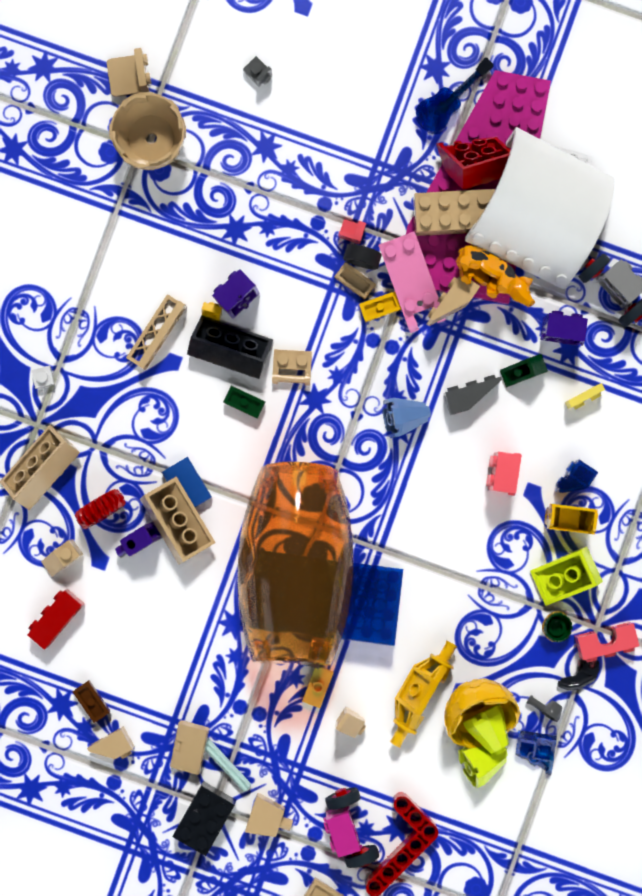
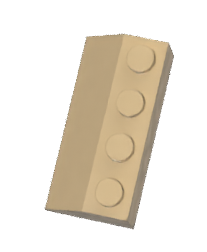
[0,425,80,510]
[140,477,216,565]

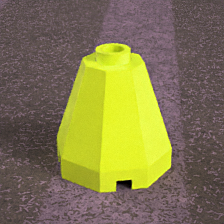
[463,704,509,755]
[458,746,508,788]

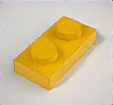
[359,291,401,323]

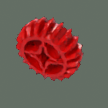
[74,489,126,529]

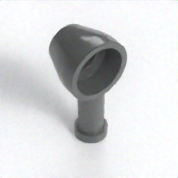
[526,695,563,722]

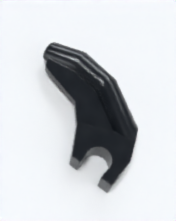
[557,660,599,690]

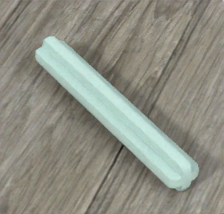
[205,738,251,792]

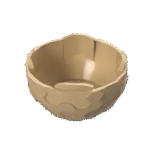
[109,92,186,170]

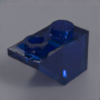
[555,459,598,493]

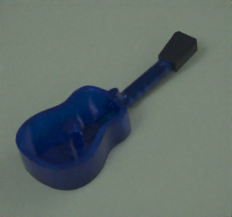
[415,57,494,134]

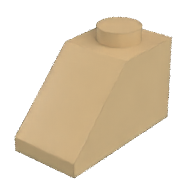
[41,539,84,577]
[335,706,366,738]
[87,726,135,759]

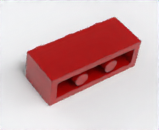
[27,589,85,650]

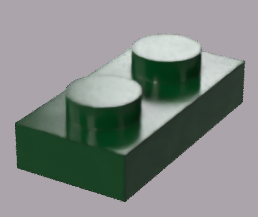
[223,385,266,419]

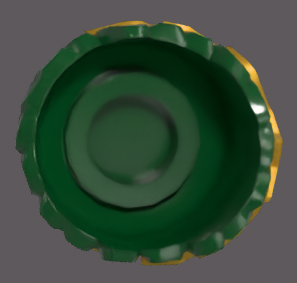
[542,611,573,642]

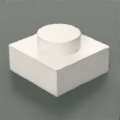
[31,365,55,389]

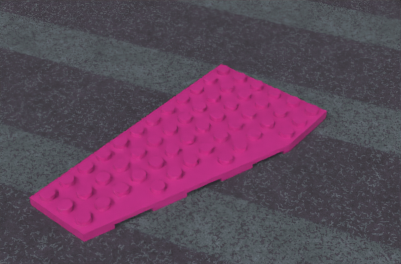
[406,70,551,305]

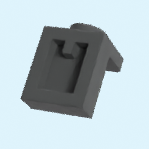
[243,56,272,87]

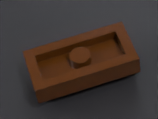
[72,680,111,723]

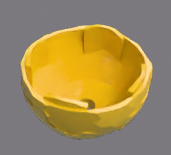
[444,678,521,749]

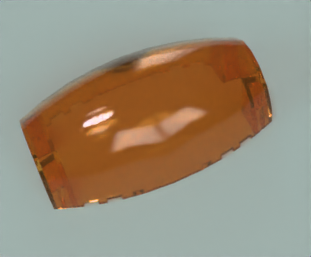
[238,462,354,666]

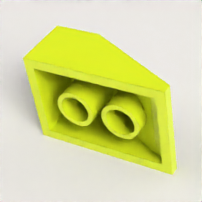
[530,546,603,606]

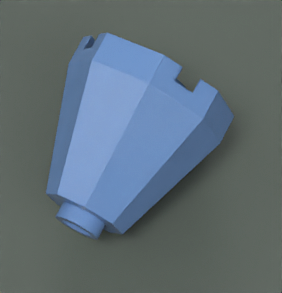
[382,398,431,438]

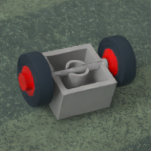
[578,254,642,327]

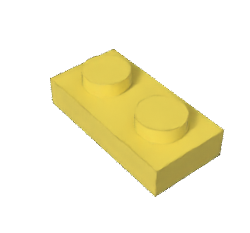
[564,383,605,410]

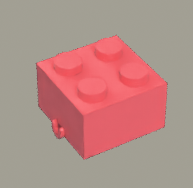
[486,451,522,496]

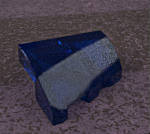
[515,730,557,775]

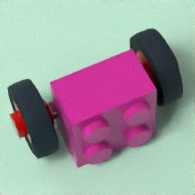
[323,787,379,868]

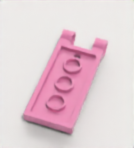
[378,231,446,333]

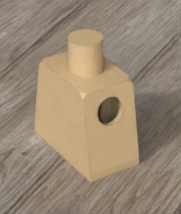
[245,792,293,837]

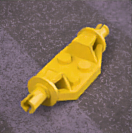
[390,640,457,748]

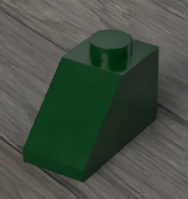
[500,354,548,388]

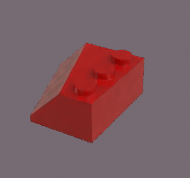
[437,137,511,189]

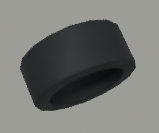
[343,244,382,270]

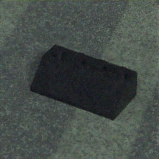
[187,315,274,379]

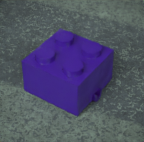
[212,269,260,319]
[540,311,588,346]

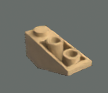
[427,276,480,326]

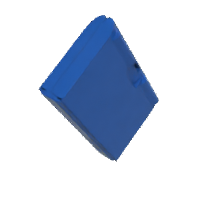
[161,457,212,507]

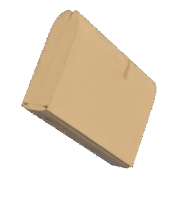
[170,721,210,775]

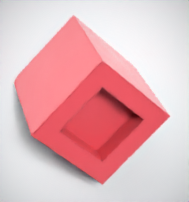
[338,219,366,244]

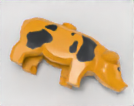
[456,245,535,307]

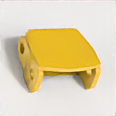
[544,504,598,535]

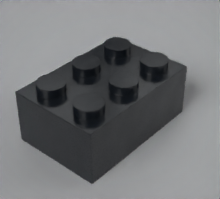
[172,781,236,856]

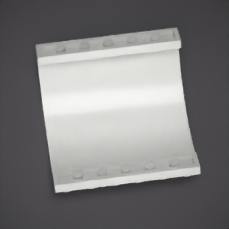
[465,127,615,289]

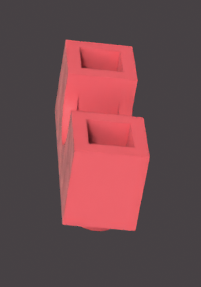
[574,622,639,662]

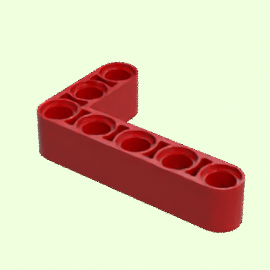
[365,792,438,896]

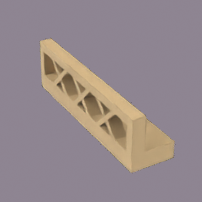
[126,294,187,371]

